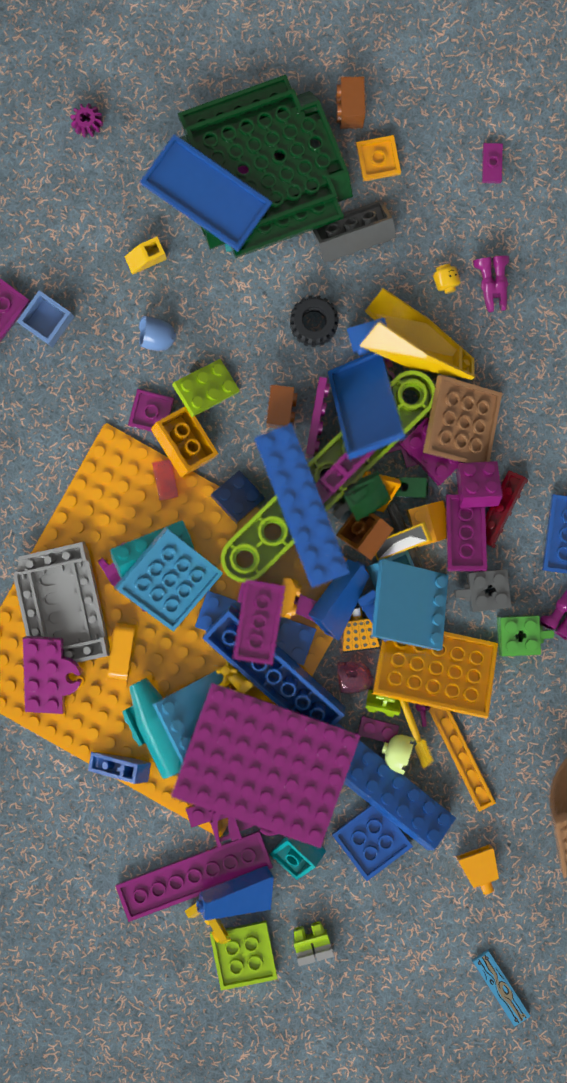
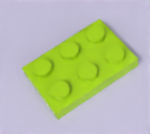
[172,359,240,417]

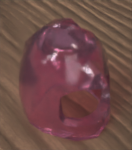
[337,662,374,694]

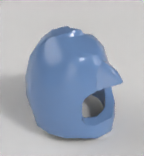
[139,316,176,351]

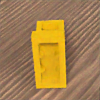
[185,904,232,944]

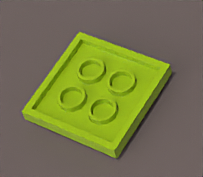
[210,920,278,991]

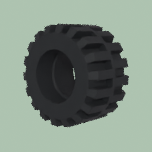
[290,295,338,347]

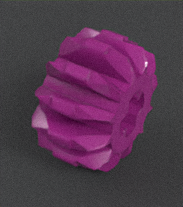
[70,103,103,138]

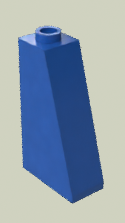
[308,559,370,641]
[196,866,274,921]

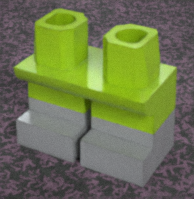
[293,921,334,967]

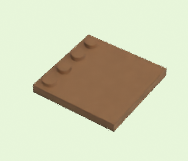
[423,375,502,463]

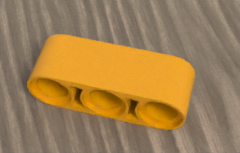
[108,622,136,680]

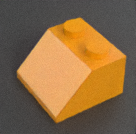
[406,500,446,547]

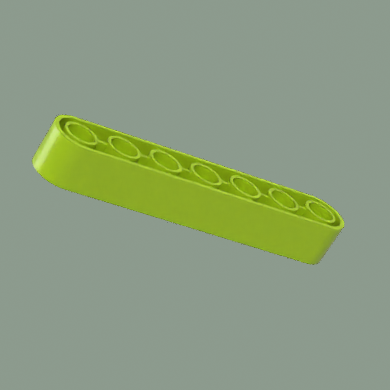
[221,370,435,582]

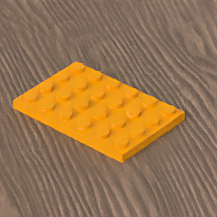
[372,631,498,719]

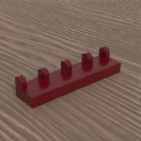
[485,470,528,548]

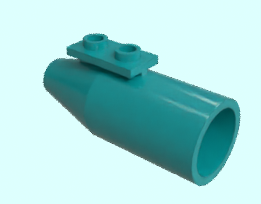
[122,678,182,779]

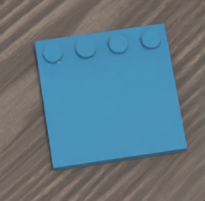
[115,527,223,632]
[371,559,449,651]
[152,670,229,763]

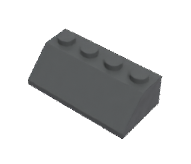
[311,200,397,263]

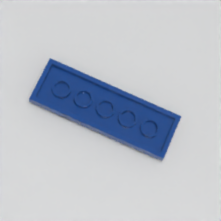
[195,591,316,666]

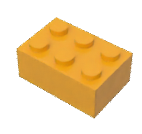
[151,407,219,478]

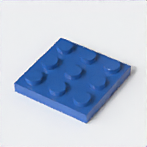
[332,805,413,881]

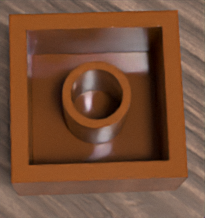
[336,76,365,129]
[266,385,298,429]
[336,513,393,560]

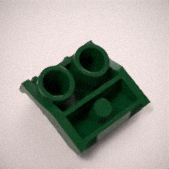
[343,471,391,522]

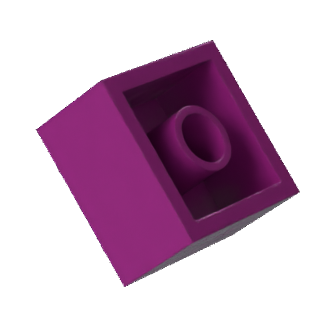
[456,461,502,508]

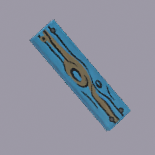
[472,950,530,1027]

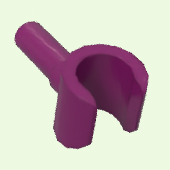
[416,704,430,727]

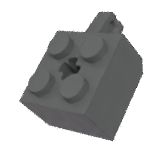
[454,569,512,612]

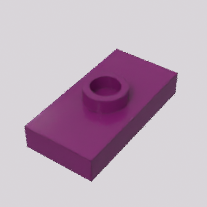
[482,143,503,183]

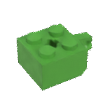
[497,615,554,657]

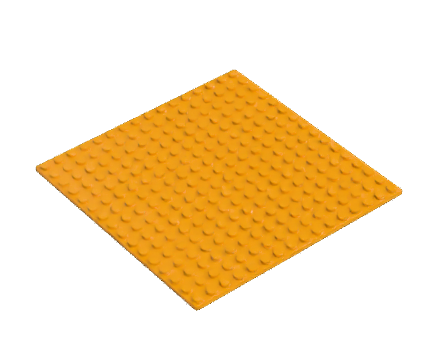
[0,423,369,837]

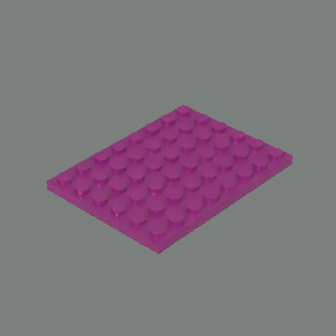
[171,683,360,848]

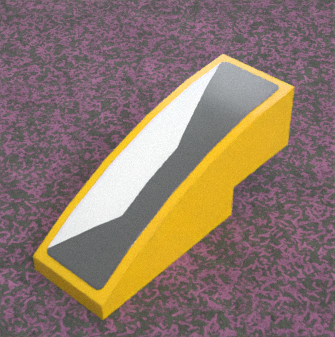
[375,522,432,561]

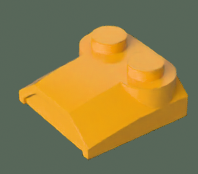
[280,577,302,619]

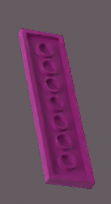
[115,831,273,922]

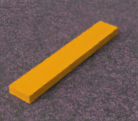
[429,707,496,812]

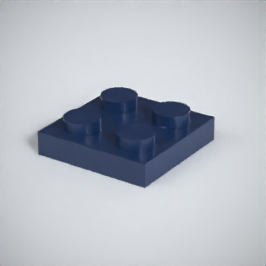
[211,470,265,524]

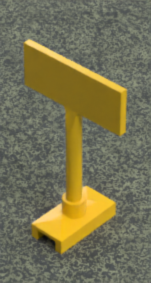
[399,700,433,769]

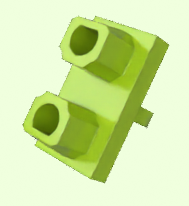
[365,689,401,717]

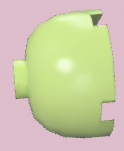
[382,734,415,775]

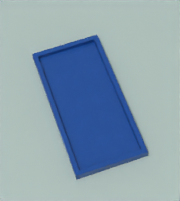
[140,135,272,251]
[327,352,406,460]

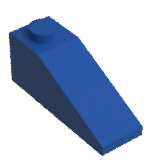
[88,752,151,784]

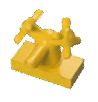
[216,660,255,694]

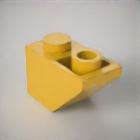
[124,237,167,275]

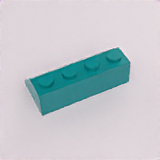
[110,520,194,579]

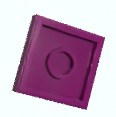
[128,388,175,432]

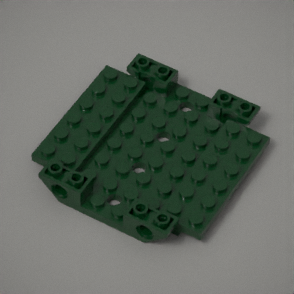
[167,75,353,259]

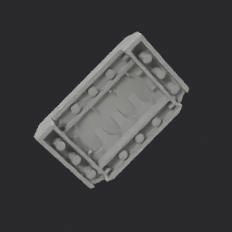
[13,542,110,663]

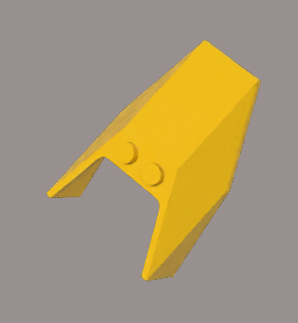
[360,288,475,380]

